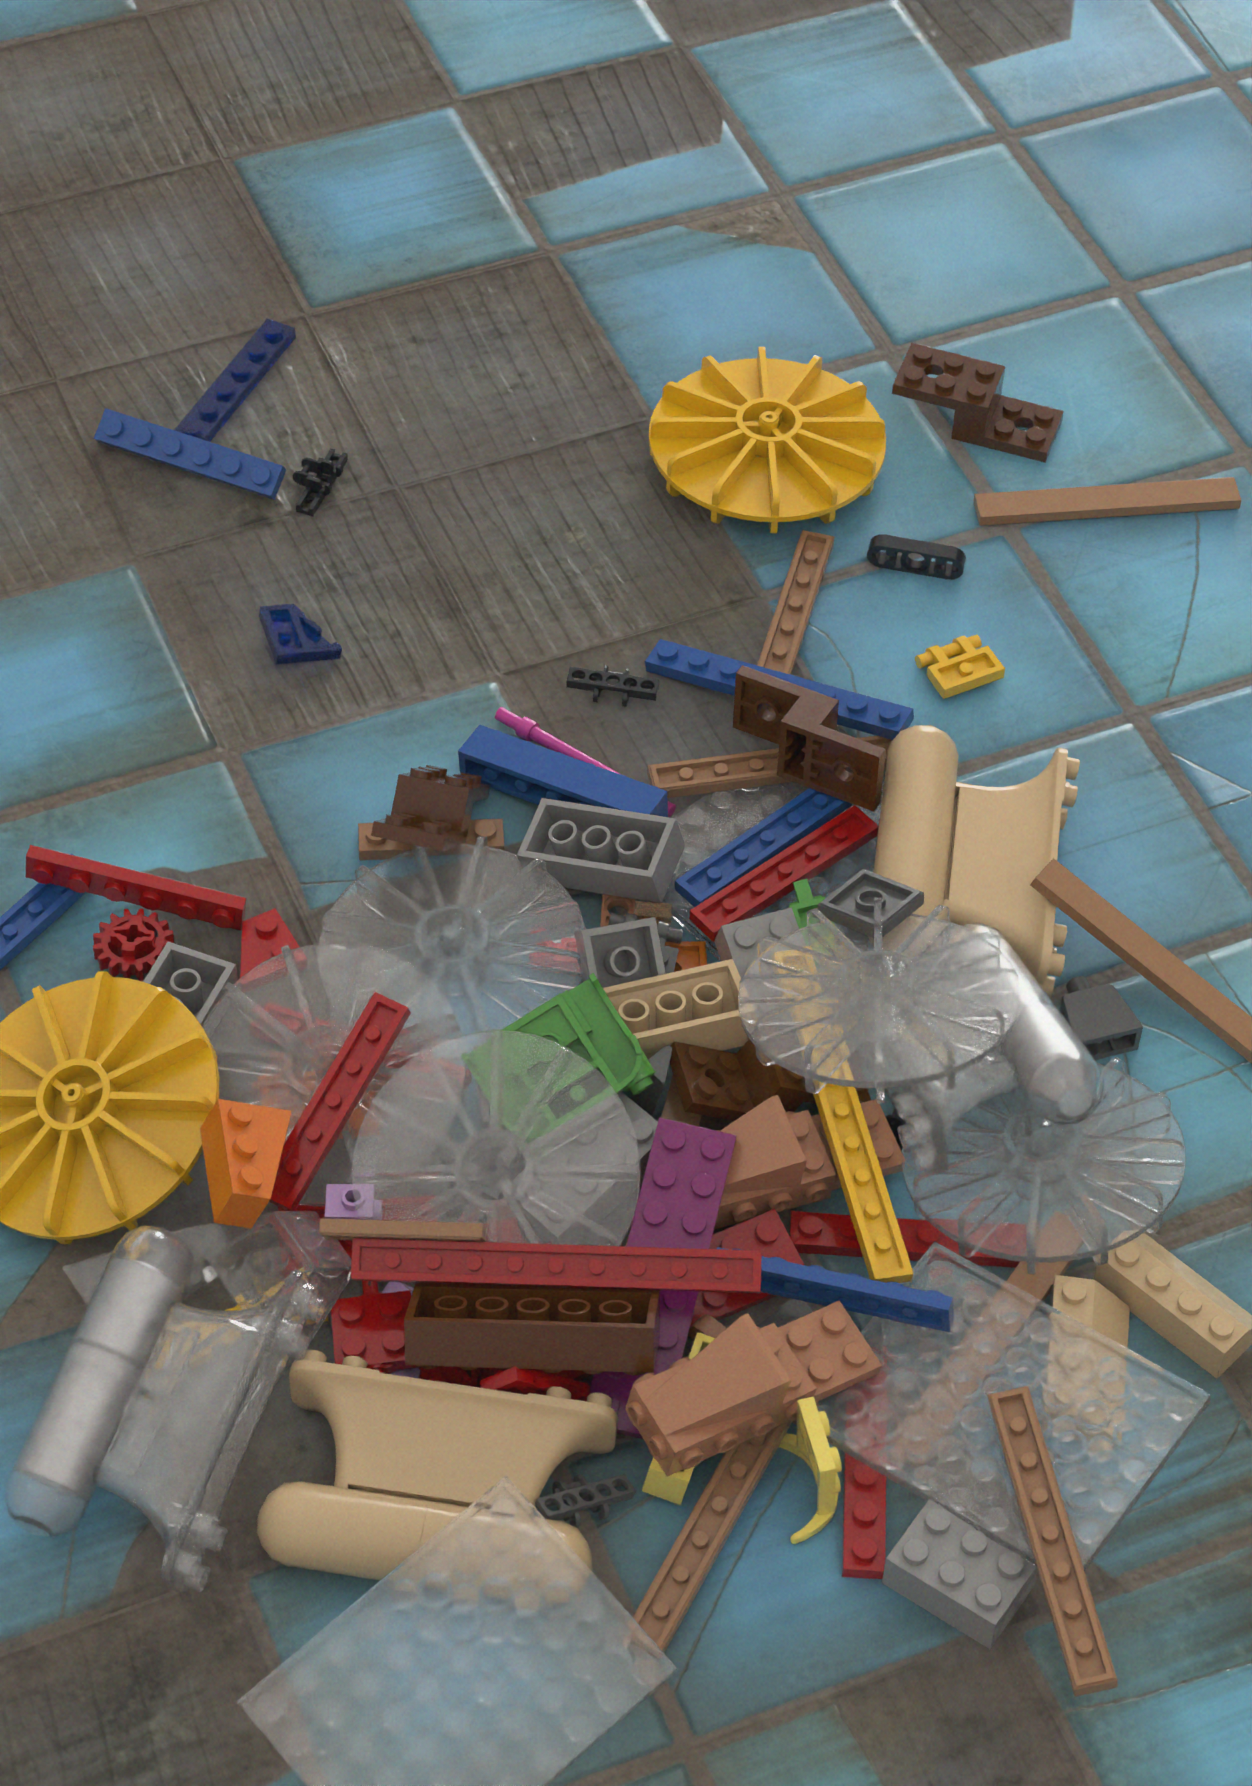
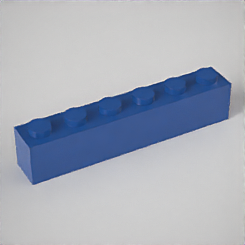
[458,725,668,817]

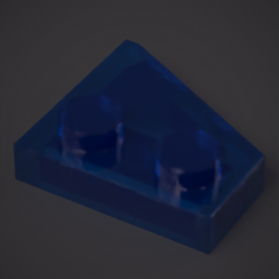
[259,604,342,665]

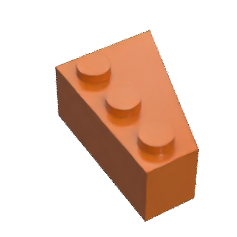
[200,1099,292,1229]

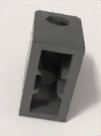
[1058,976,1143,1062]

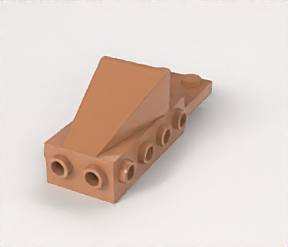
[714,1095,906,1230]
[625,1301,882,1477]

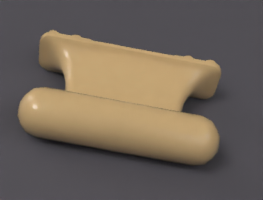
[868,725,1080,999]
[257,1350,618,1607]

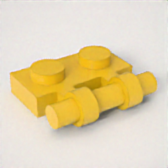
[915,634,1005,699]

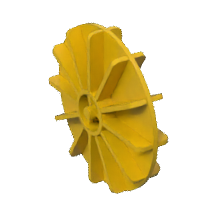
[649,347,886,533]
[0,971,219,1244]

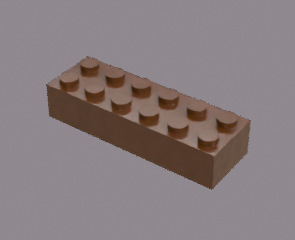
[404,1283,660,1376]

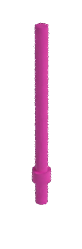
[495,707,676,817]

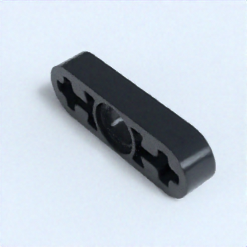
[867,534,966,580]

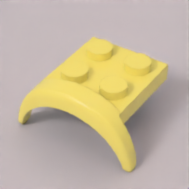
[779,1396,842,1544]

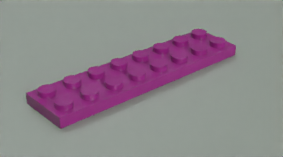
[590,1117,737,1439]

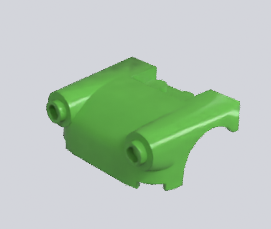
[461,973,656,1158]

